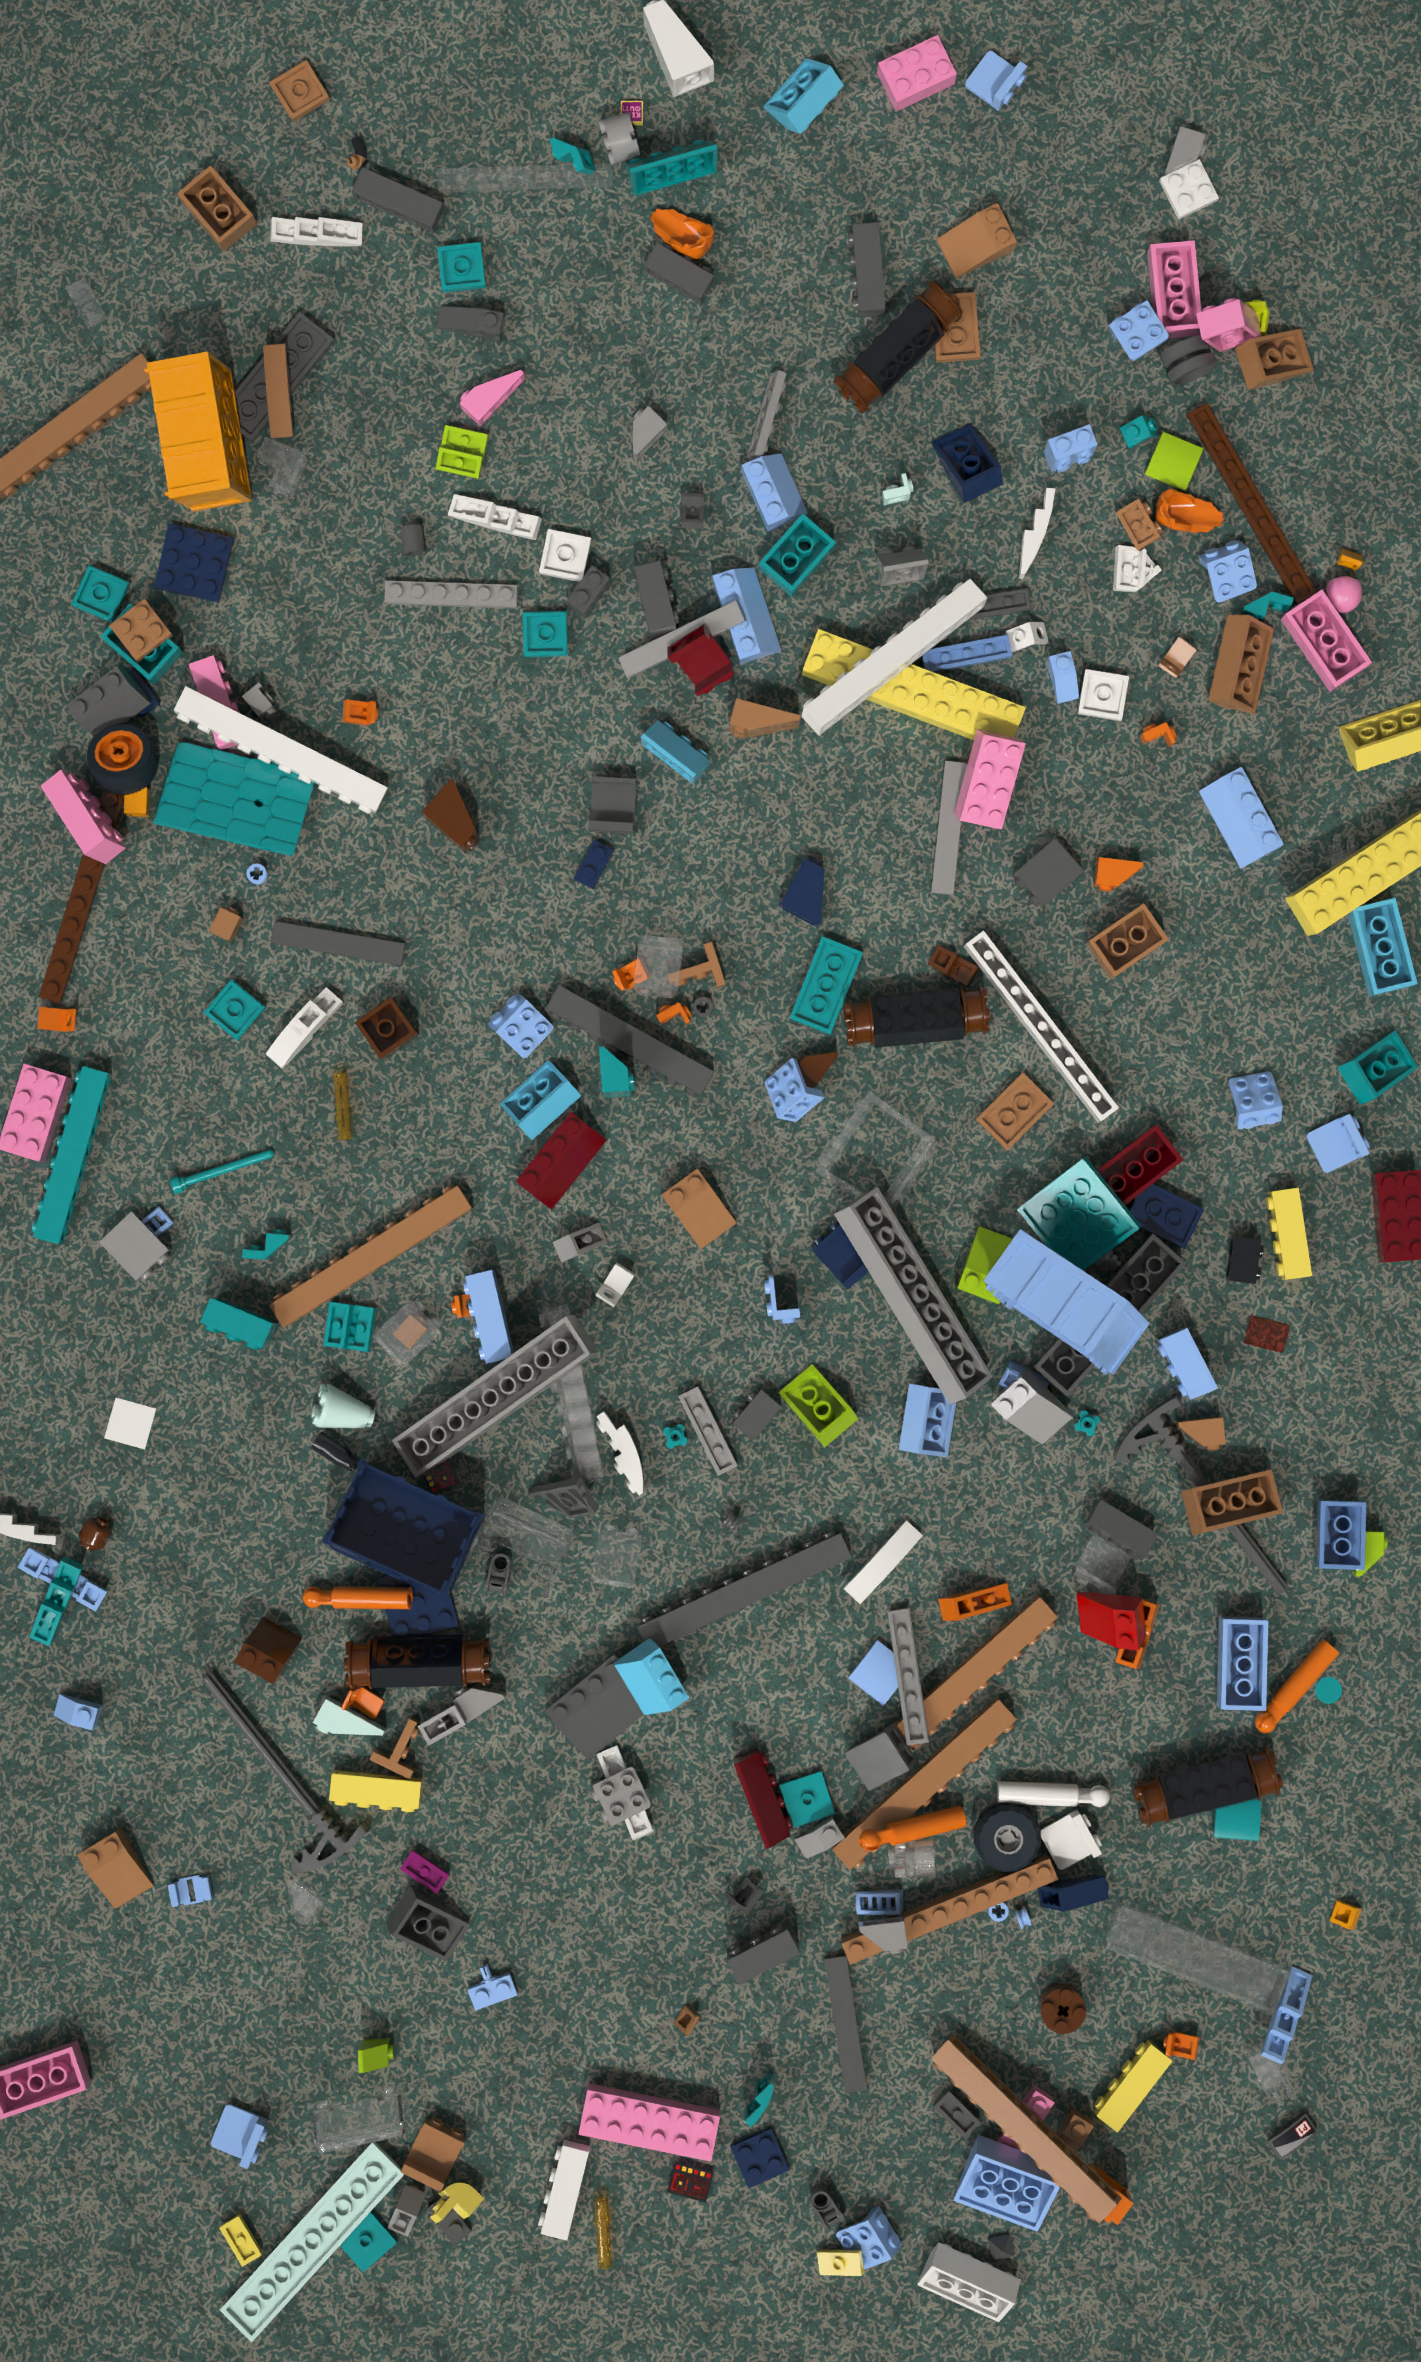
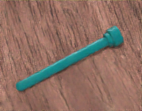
[169,1149,274,1195]

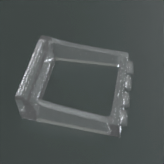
[815,1091,939,1212]

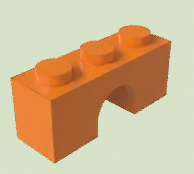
[1115,1599,1160,1669]

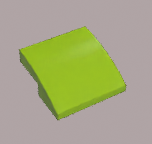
[435,425,489,479]
[1145,431,1204,491]

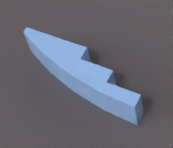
[1260,1966,1313,2064]

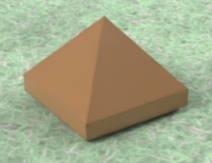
[674,2005,700,2036]

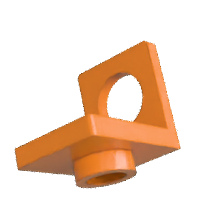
[37,1007,76,1032]
[451,1294,471,1318]
[341,1686,385,1719]

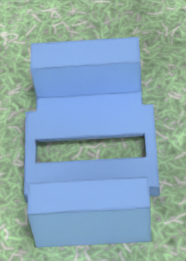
[168,1875,213,1907]

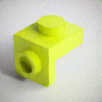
[1244,300,1270,336]

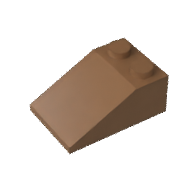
[937,203,1017,279]
[1235,329,1314,390]
[729,698,801,739]
[662,1169,736,1249]
[77,1827,154,1909]

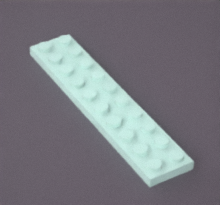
[220,2141,404,2343]

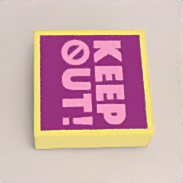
[621,101,643,125]

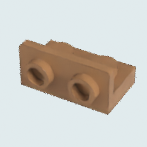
[1116,498,1163,551]

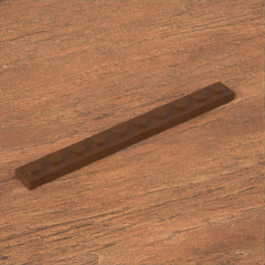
[1187,403,1317,606]
[39,789,125,1004]

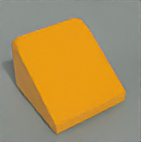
[1337,548,1363,571]
[1330,1900,1362,1930]

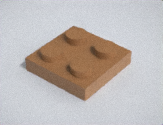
[269,60,330,122]
[109,599,173,662]

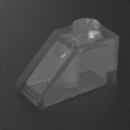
[287,1874,328,1926]

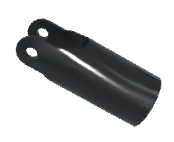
[311,1432,360,1471]

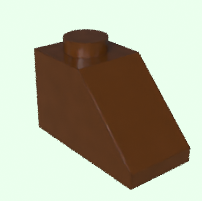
[797,1052,838,1088]

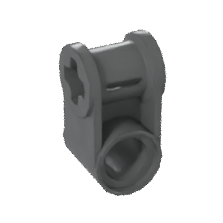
[484,1551,512,1596]
[810,2184,847,2232]

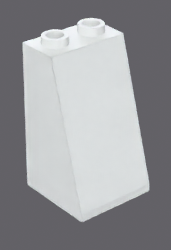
[643,0,714,97]

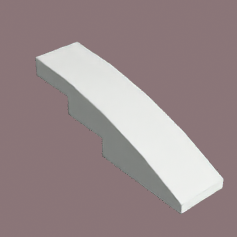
[270,217,362,246]
[1019,488,1055,579]
[448,494,542,540]
[0,1513,61,1545]
[844,1520,923,1604]
[597,1745,654,1840]

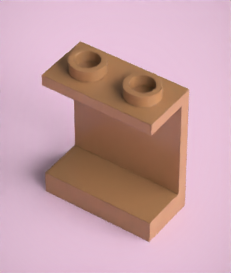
[401,2118,467,2192]

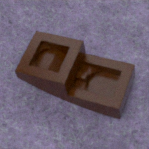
[928,945,979,988]

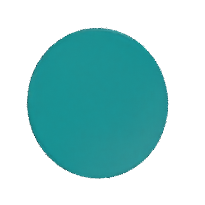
[1315,1677,1342,1704]

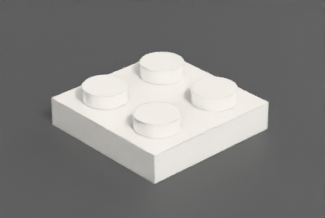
[1159,159,1219,220]
[539,529,591,582]
[1077,669,1129,721]

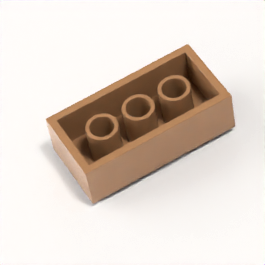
[1181,1470,1283,1535]

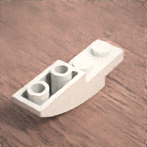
[266,987,343,1069]
[596,1411,644,1495]

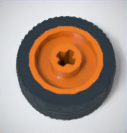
[87,724,158,795]

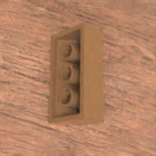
[1208,615,1274,714]

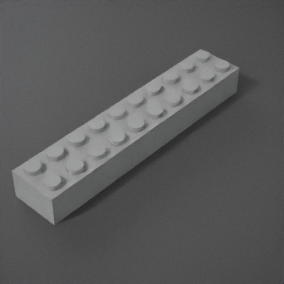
[834,1187,993,1405]
[392,1314,599,1478]

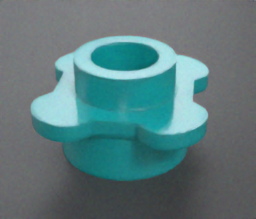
[1074,1410,1100,1436]
[663,1424,688,1449]

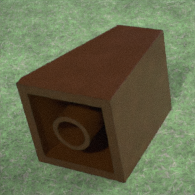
[422,779,479,853]
[234,1617,302,1684]

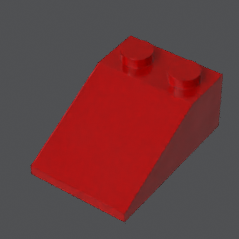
[1077,1591,1147,1651]

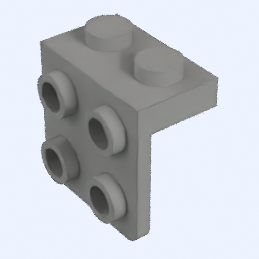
[590,1767,651,1826]

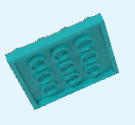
[1017,1157,1141,1270]

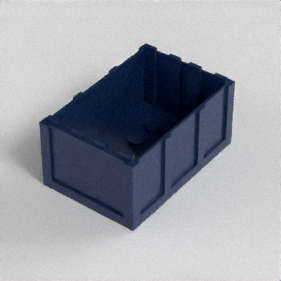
[321,1459,484,1602]

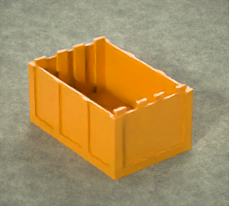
[144,352,253,512]

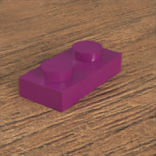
[400,1849,450,1894]

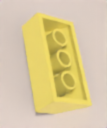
[1339,700,1421,772]

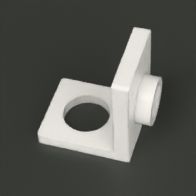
[1006,622,1049,652]
[595,1263,635,1307]

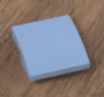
[848,1640,898,1706]

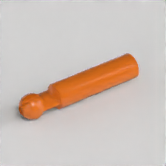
[302,1586,413,1609]
[1255,1639,1340,1733]
[859,1805,966,1851]

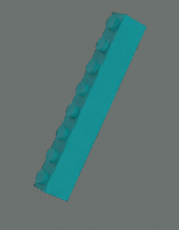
[32,1066,112,1245]

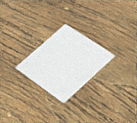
[104,1398,156,1449]

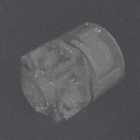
[888,1838,935,1878]

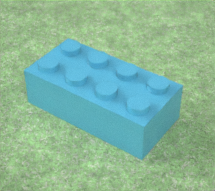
[1347,898,1418,997]

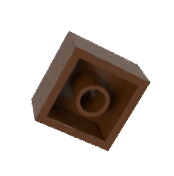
[355,997,419,1061]

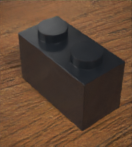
[1226,1236,1264,1284]

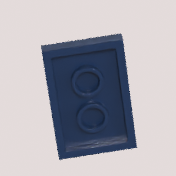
[1129,1184,1204,1249]

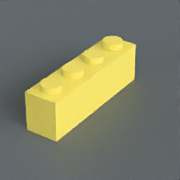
[1266,1188,1312,1280]
[329,1770,423,1812]
[1094,2039,1172,2133]

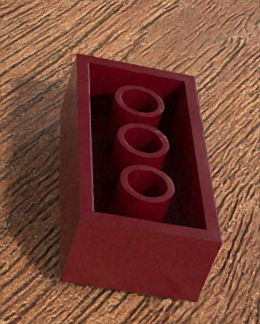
[1371,1170,1421,1263]

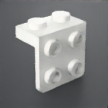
[1040,1810,1102,1870]

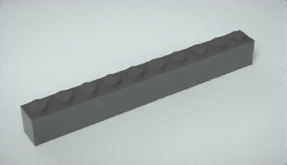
[637,1530,852,1646]

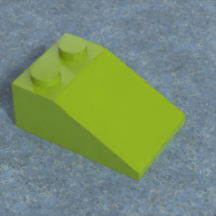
[956,1226,1013,1304]
[778,1364,858,1448]

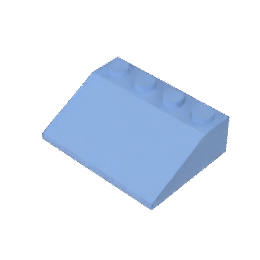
[953,2135,1060,2232]

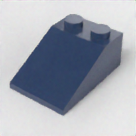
[931,424,1003,503]

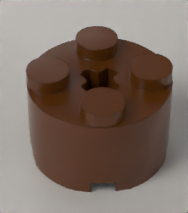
[1039,1983,1086,2035]

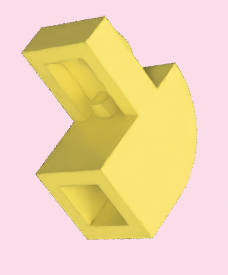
[430,2183,484,2223]

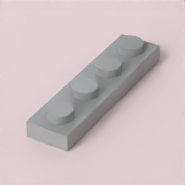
[746,370,787,460]
[678,1386,738,1476]

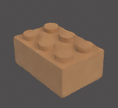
[177,165,257,252]
[1086,903,1169,980]

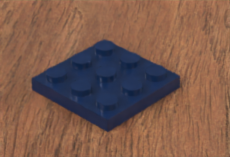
[154,524,234,603]
[377,1575,459,1636]

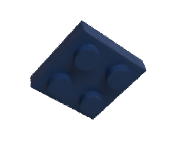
[730,2127,790,2189]

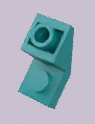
[550,138,596,175]
[1240,591,1294,621]
[242,1229,291,1260]

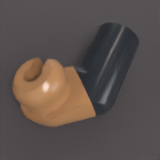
[347,136,367,170]

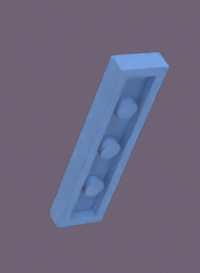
[922,635,1012,673]

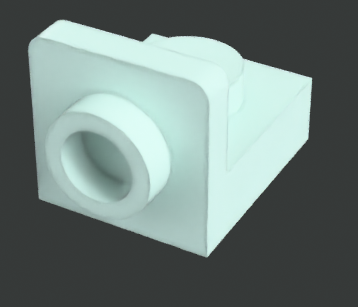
[882,473,913,505]

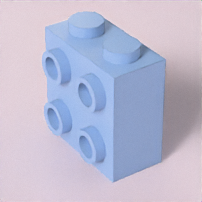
[1044,424,1097,473]

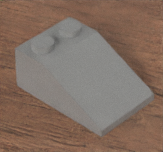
[876,547,928,586]
[991,1368,1074,1444]

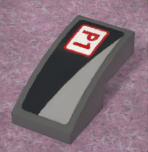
[1266,2113,1318,2160]

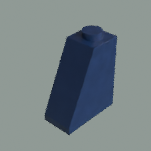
[779,858,825,928]
[1037,1874,1109,1912]

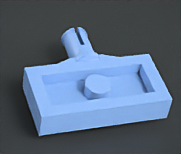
[468,1964,518,2010]

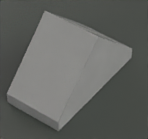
[418,1704,467,1745]

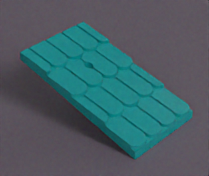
[152,742,314,856]

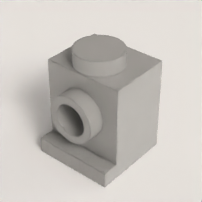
[242,683,277,720]

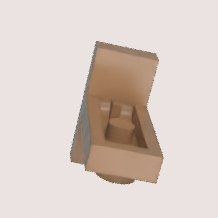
[667,942,726,989]
[369,1716,419,1779]

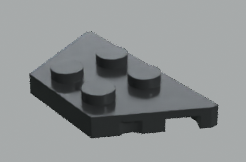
[528,1478,599,1518]

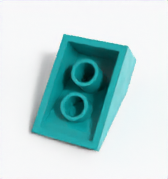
[1337,1030,1419,1105]

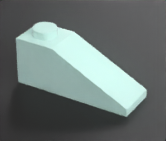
[313,1696,387,1735]

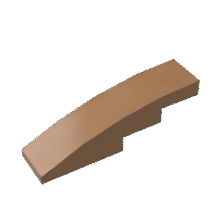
[263,343,294,438]

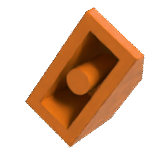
[1094,857,1143,892]

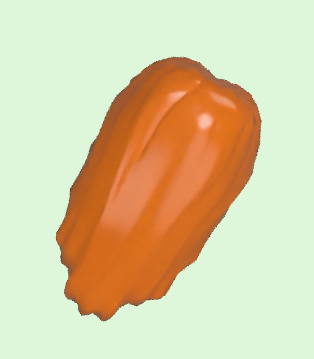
[650,208,714,259]
[1155,489,1224,533]

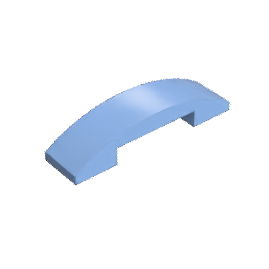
[18,1548,107,1612]

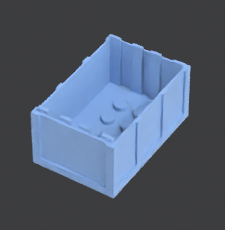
[983,1229,1150,1375]

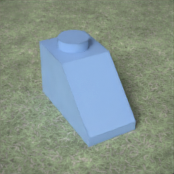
[1046,651,1079,704]
[54,1694,103,1730]

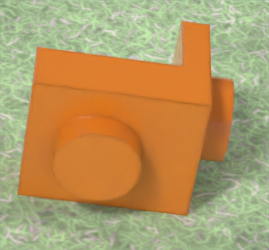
[342,699,378,726]
[1140,722,1177,747]
[612,958,652,991]
[656,1002,692,1025]
[1163,2031,1200,2060]

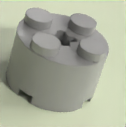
[598,112,640,165]

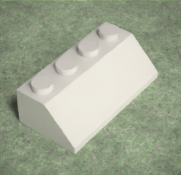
[917,2242,1021,2322]

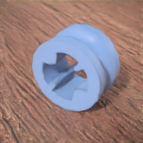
[246,863,268,884]
[988,1902,1009,1922]
[1014,1906,1032,1929]

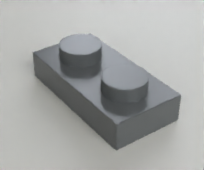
[933,2089,981,2139]
[427,2197,472,2245]

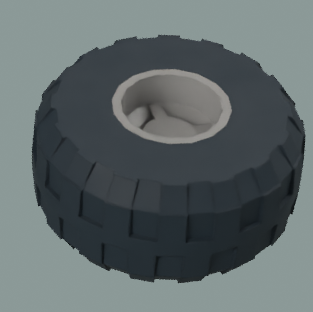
[973,1803,1041,1872]

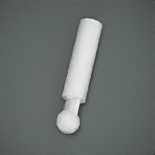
[997,1781,1110,1807]

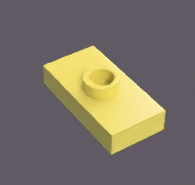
[219,2214,263,2267]
[817,2249,865,2276]

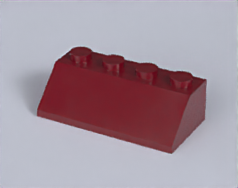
[515,1112,607,1210]
[1096,1125,1184,1205]
[734,1748,793,1849]

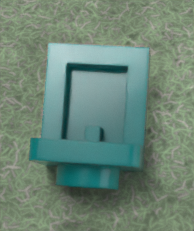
[1120,415,1158,448]

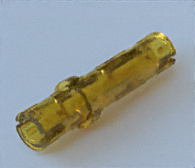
[333,1073,352,1140]
[593,2197,612,2269]

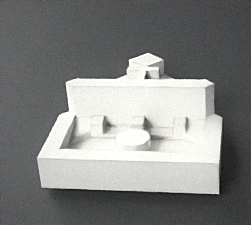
[1113,545,1162,592]

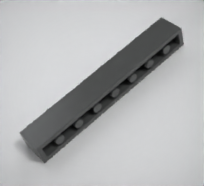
[546,985,714,1097]

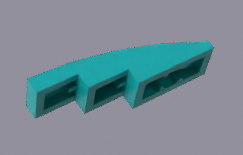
[29,1556,84,1646]

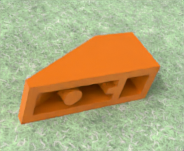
[938,1583,1012,1621]

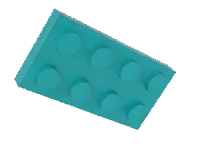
[789,936,863,1035]

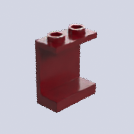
[667,624,734,697]

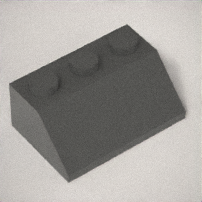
[67,666,152,737]

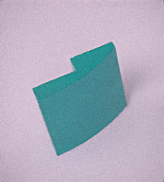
[323,1302,377,1352]
[1213,1799,1261,1841]
[744,2072,774,2127]

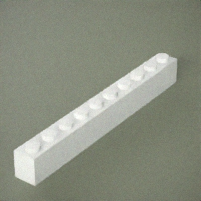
[801,579,987,736]
[174,686,388,814]
[964,931,1119,1123]

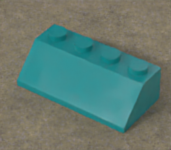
[599,1047,636,1098]

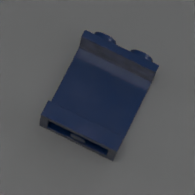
[812,1221,868,1290]

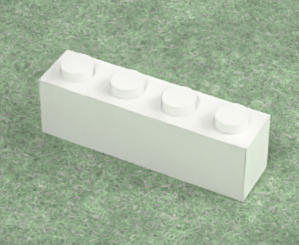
[538,2140,590,2241]

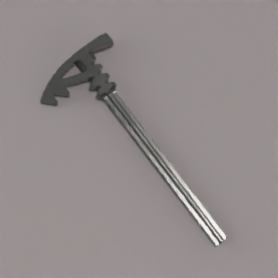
[1114,1395,1289,1595]
[202,1672,371,1874]

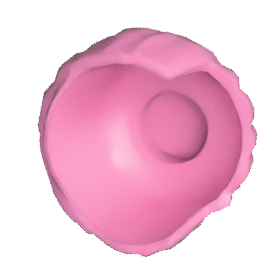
[1326,576,1362,613]

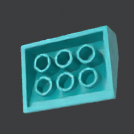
[625,140,717,196]

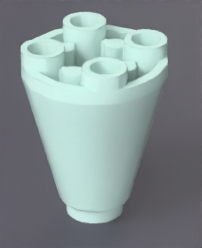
[311,1383,375,1428]

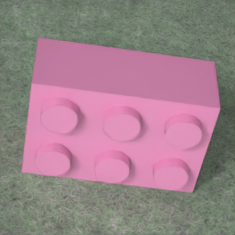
[877,35,957,112]
[1196,298,1262,352]

